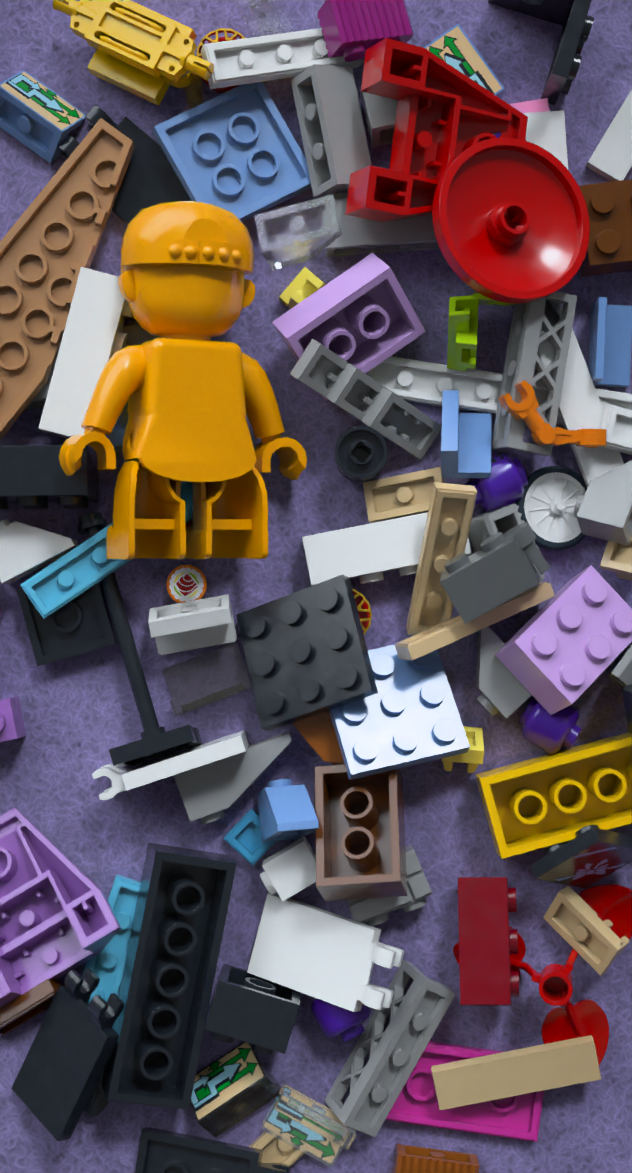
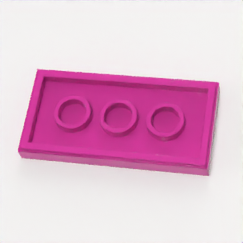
[385,1041,544,1142]

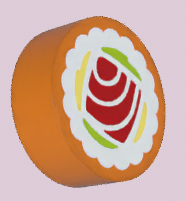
[166,565,208,603]

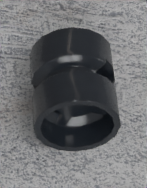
[334,426,388,483]

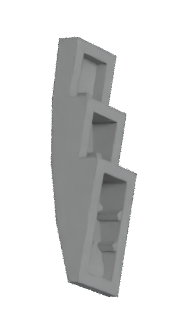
[290,339,442,460]

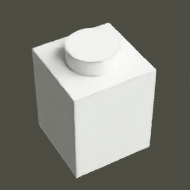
[260,837,316,901]

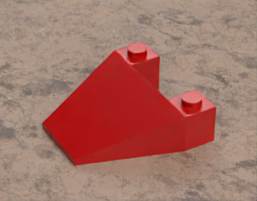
[345,38,528,222]

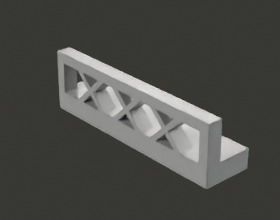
[491,291,577,457]
[324,960,456,1137]

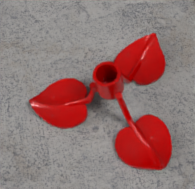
[453,884,632,1065]

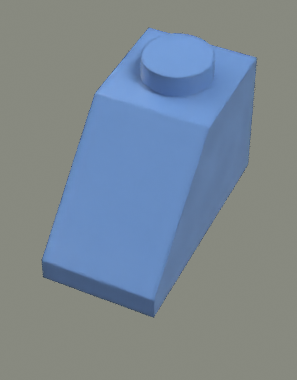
[257,779,319,842]

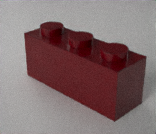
[458,877,519,1006]

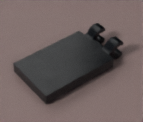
[59,105,191,225]
[11,969,124,1141]
[135,1127,290,1173]

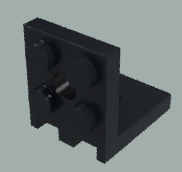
[488,0,594,105]

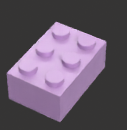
[272,253,426,401]
[495,565,632,715]

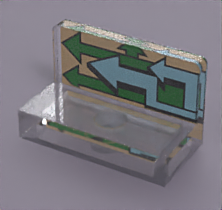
[262,1083,356,1167]

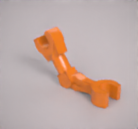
[499,380,607,448]

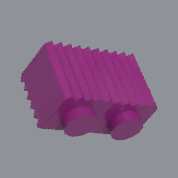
[317,0,414,62]

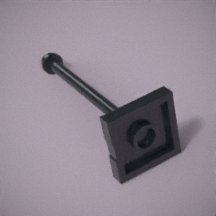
[77,512,202,768]

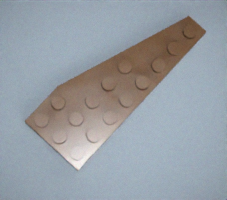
[0,118,135,440]

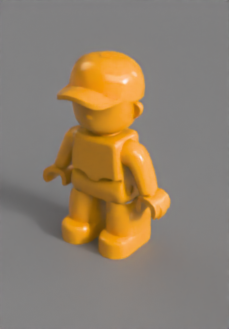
[59,201,307,560]

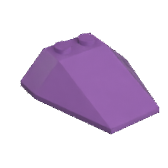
[0,808,121,1006]

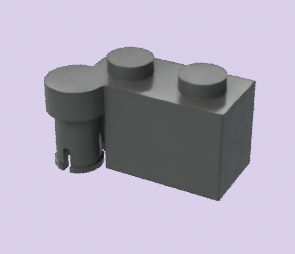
[440,522,550,624]

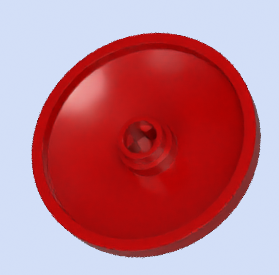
[432,137,590,304]

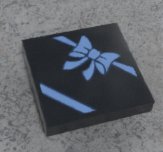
[531,825,632,888]

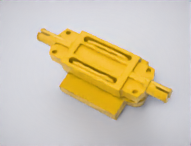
[53,0,214,106]

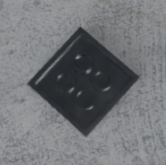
[236,574,378,731]

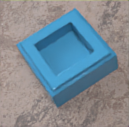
[223,808,276,866]

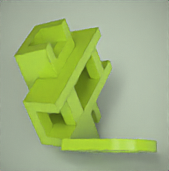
[447,293,517,372]

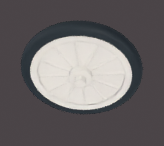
[515,466,587,550]

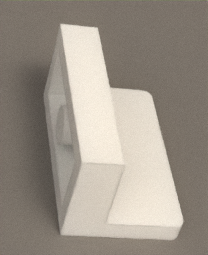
[148,594,237,655]

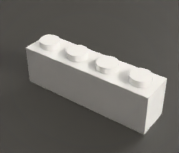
[39,267,133,439]
[302,512,471,586]

